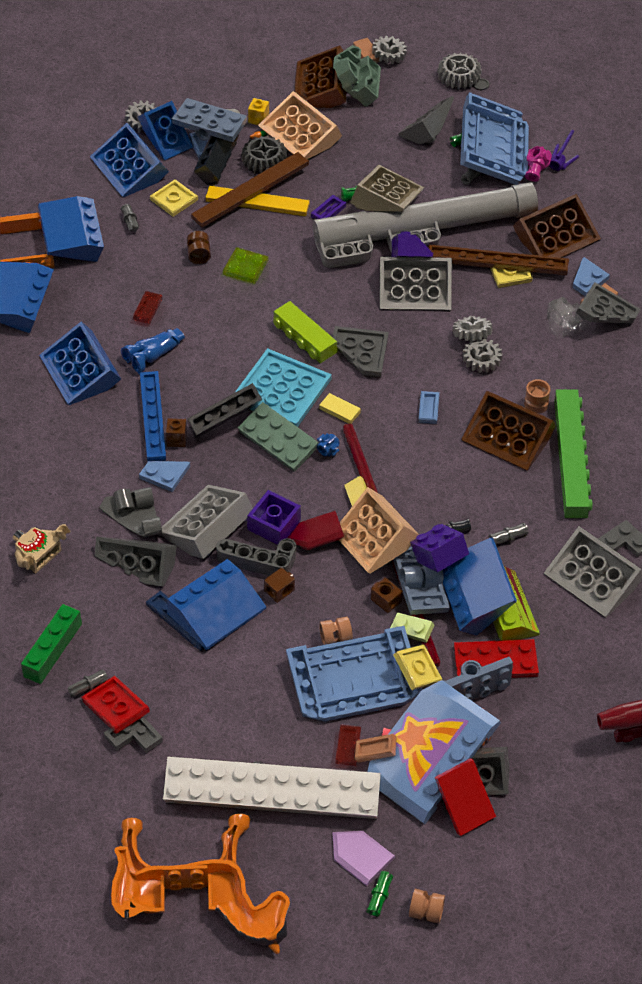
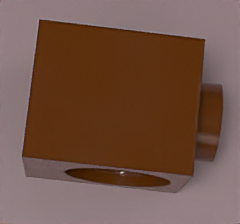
[166,418,187,447]
[264,567,295,603]
[371,578,402,613]

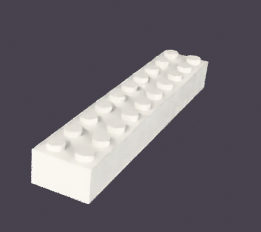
[163,757,380,819]

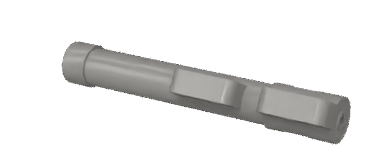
[313,182,538,268]

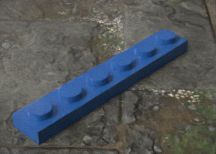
[140,371,166,462]

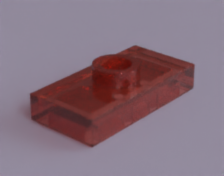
[133,291,163,324]
[335,725,361,766]

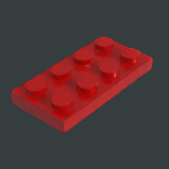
[454,639,539,678]

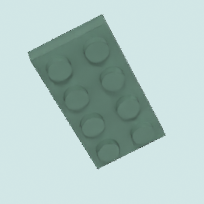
[238,402,319,472]

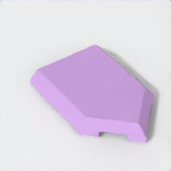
[332,831,395,886]

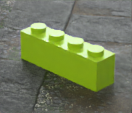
[273,301,337,364]

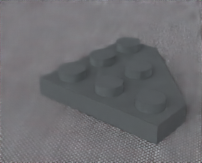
[576,282,641,323]
[333,326,389,377]

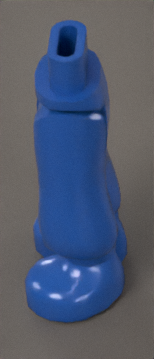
[121,328,185,374]

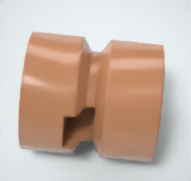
[525,379,550,414]
[319,616,353,645]
[409,889,445,924]

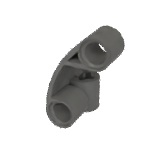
[99,487,162,537]

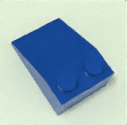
[137,101,193,160]

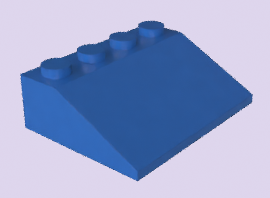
[90,123,169,198]
[38,196,104,262]
[0,262,54,333]
[39,322,121,405]
[443,538,517,635]
[167,559,266,650]

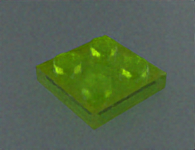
[223,247,269,284]

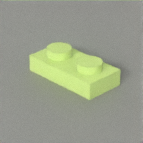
[390,612,434,643]

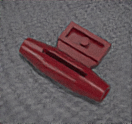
[596,700,642,743]

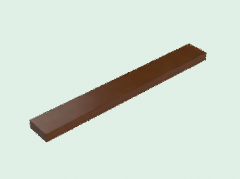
[191,152,309,227]
[429,245,569,275]

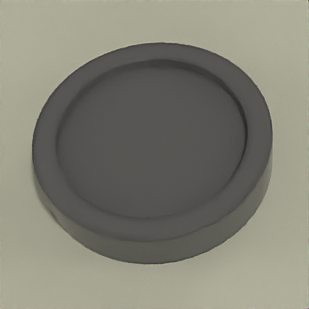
[473,78,489,90]

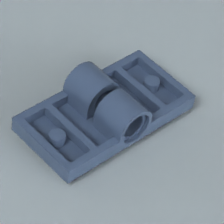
[172,98,247,142]
[393,546,450,615]
[444,657,513,701]

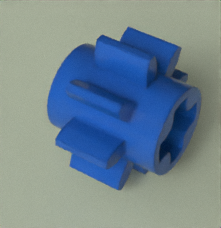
[317,433,340,456]

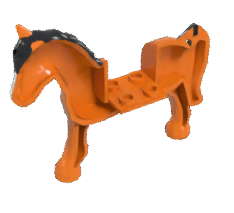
[111,814,290,954]

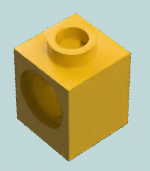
[248,98,269,125]

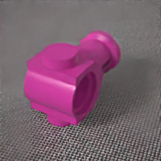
[525,146,552,182]

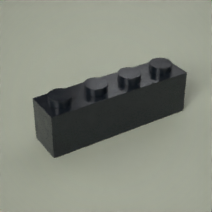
[194,134,239,185]
[186,383,262,438]

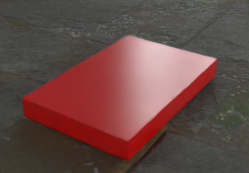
[81,676,150,734]
[434,758,496,836]

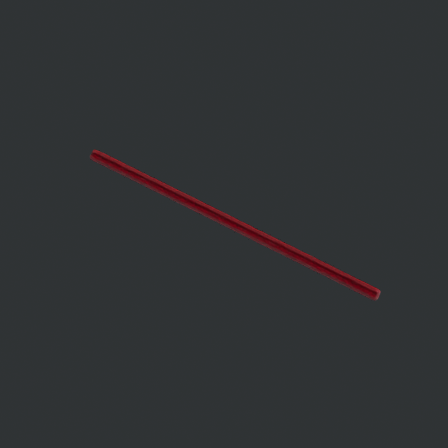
[343,423,440,667]

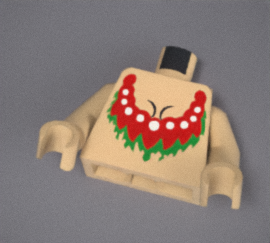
[13,524,71,574]

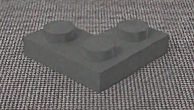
[598,520,642,557]
[104,717,163,753]

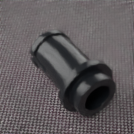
[446,519,471,532]

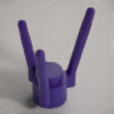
[549,130,579,171]

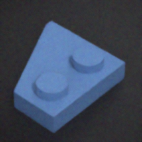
[573,257,610,297]
[139,461,190,492]

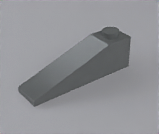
[398,95,454,145]
[95,536,176,586]
[471,747,509,795]

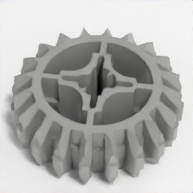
[438,52,482,90]

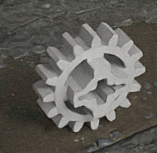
[372,36,407,64]
[125,100,157,133]
[453,316,492,341]
[463,338,502,373]

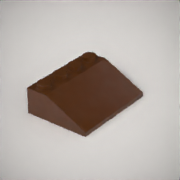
[294,45,347,108]
[513,194,601,258]
[461,391,556,471]

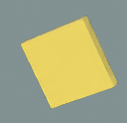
[150,180,198,217]
[490,268,532,288]
[393,645,442,690]

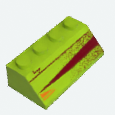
[493,566,540,641]

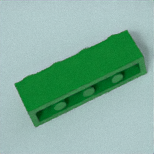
[21,604,82,684]

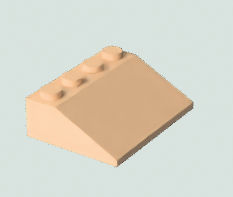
[258,91,342,159]
[339,487,419,574]

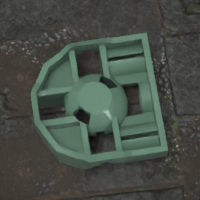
[333,45,381,106]

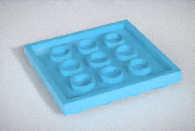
[235,348,332,427]

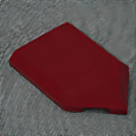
[287,511,345,550]

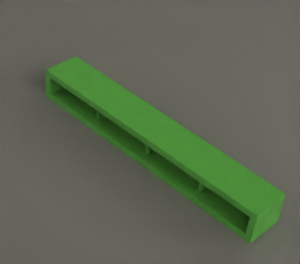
[554,390,592,518]

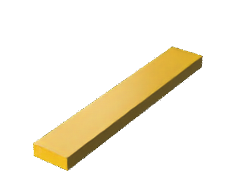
[206,186,310,216]

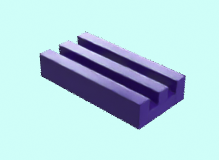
[311,195,346,219]

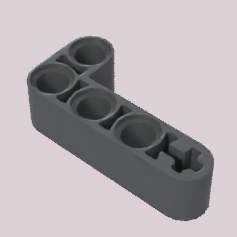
[216,538,296,576]

